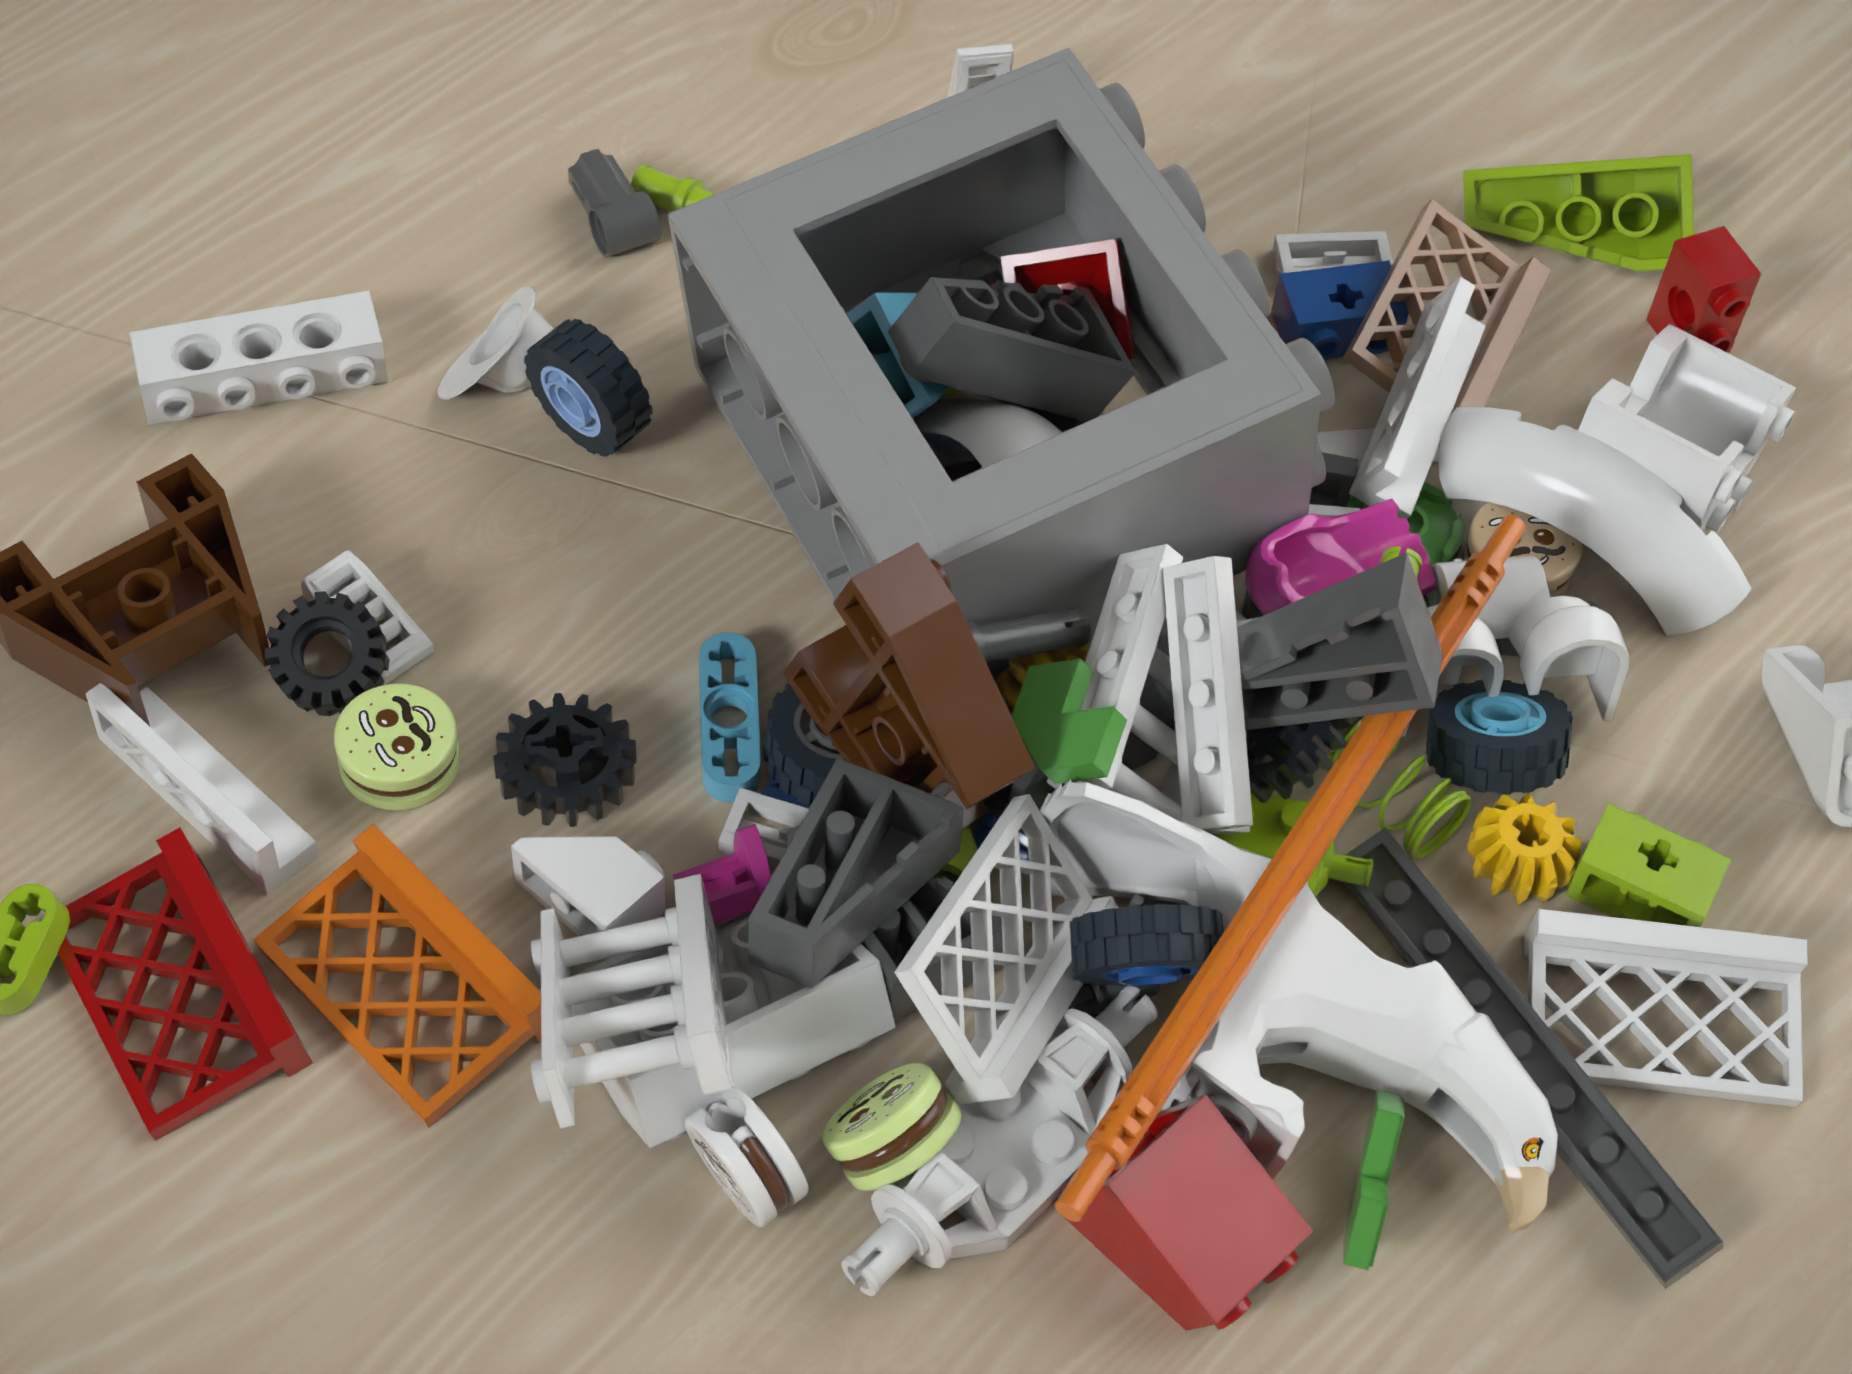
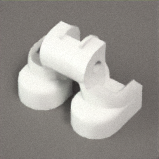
[1401,556,1629,737]

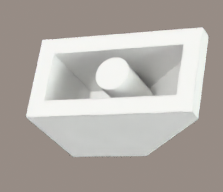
[511,837,666,960]

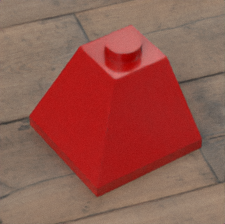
[1001,238,1135,359]

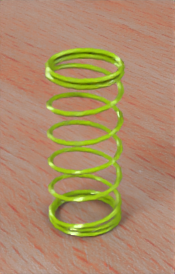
[1327,716,1471,858]

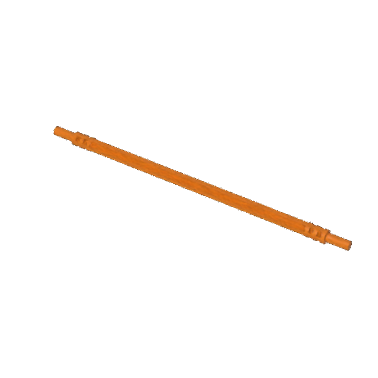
[1055,515,1526,1222]

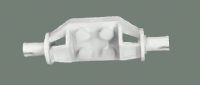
[841,986,1157,1296]

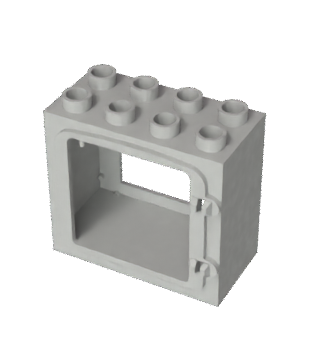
[667,48,1335,685]

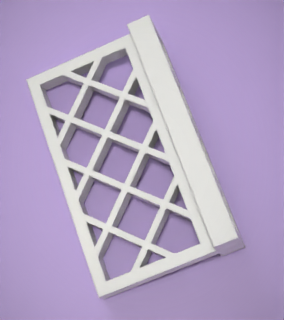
[894,794,1119,1104]
[1524,909,1808,1107]

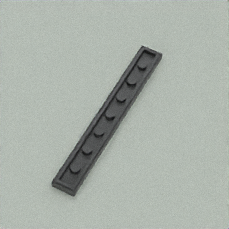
[1341,827,1723,1289]

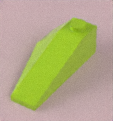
[1463,154,1694,271]

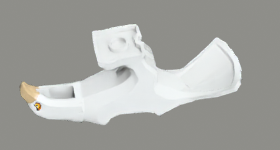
[1040,779,1558,1233]

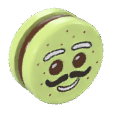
[334,683,460,811]
[822,1063,961,1191]

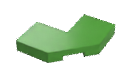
[1011,658,1127,783]
[1343,1089,1405,1270]

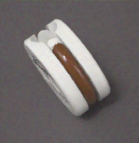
[685,1086,809,1227]

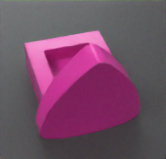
[672,824,771,924]

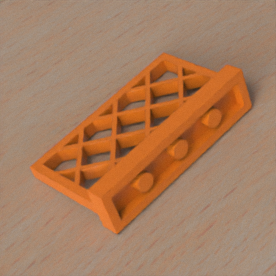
[253,823,541,1128]

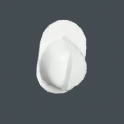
[437,286,554,400]

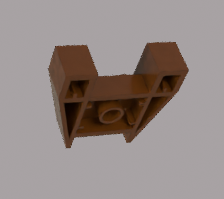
[0,453,270,726]
[783,542,1035,829]

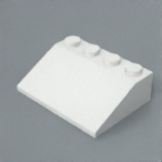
[571,911,896,1148]

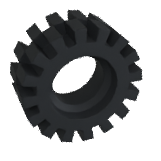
[265,591,390,716]

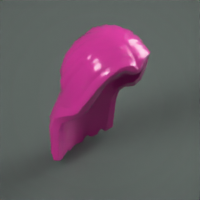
[1245,498,1437,615]

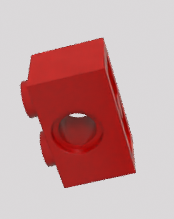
[1646,226,1762,353]

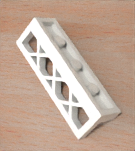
[1349,277,1485,519]
[1163,556,1253,834]
[85,683,319,895]

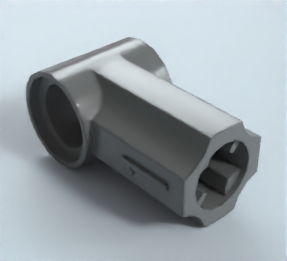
[568,149,661,257]

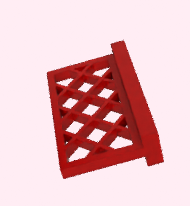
[41,827,313,1141]

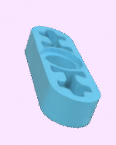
[699,632,761,803]

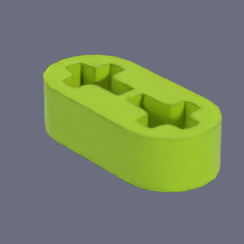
[0,884,70,1016]

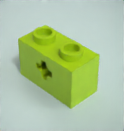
[1566,803,1732,927]

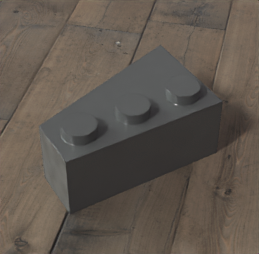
[748,758,964,988]

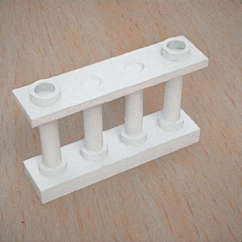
[1047,544,1259,821]
[531,874,732,1129]

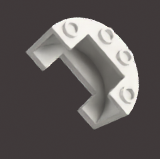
[1578,324,1796,533]

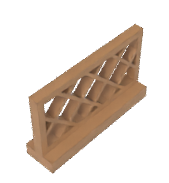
[1343,199,1551,445]

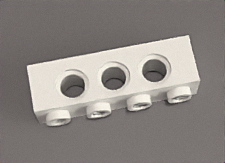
[129,290,388,425]

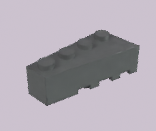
[888,277,1136,422]

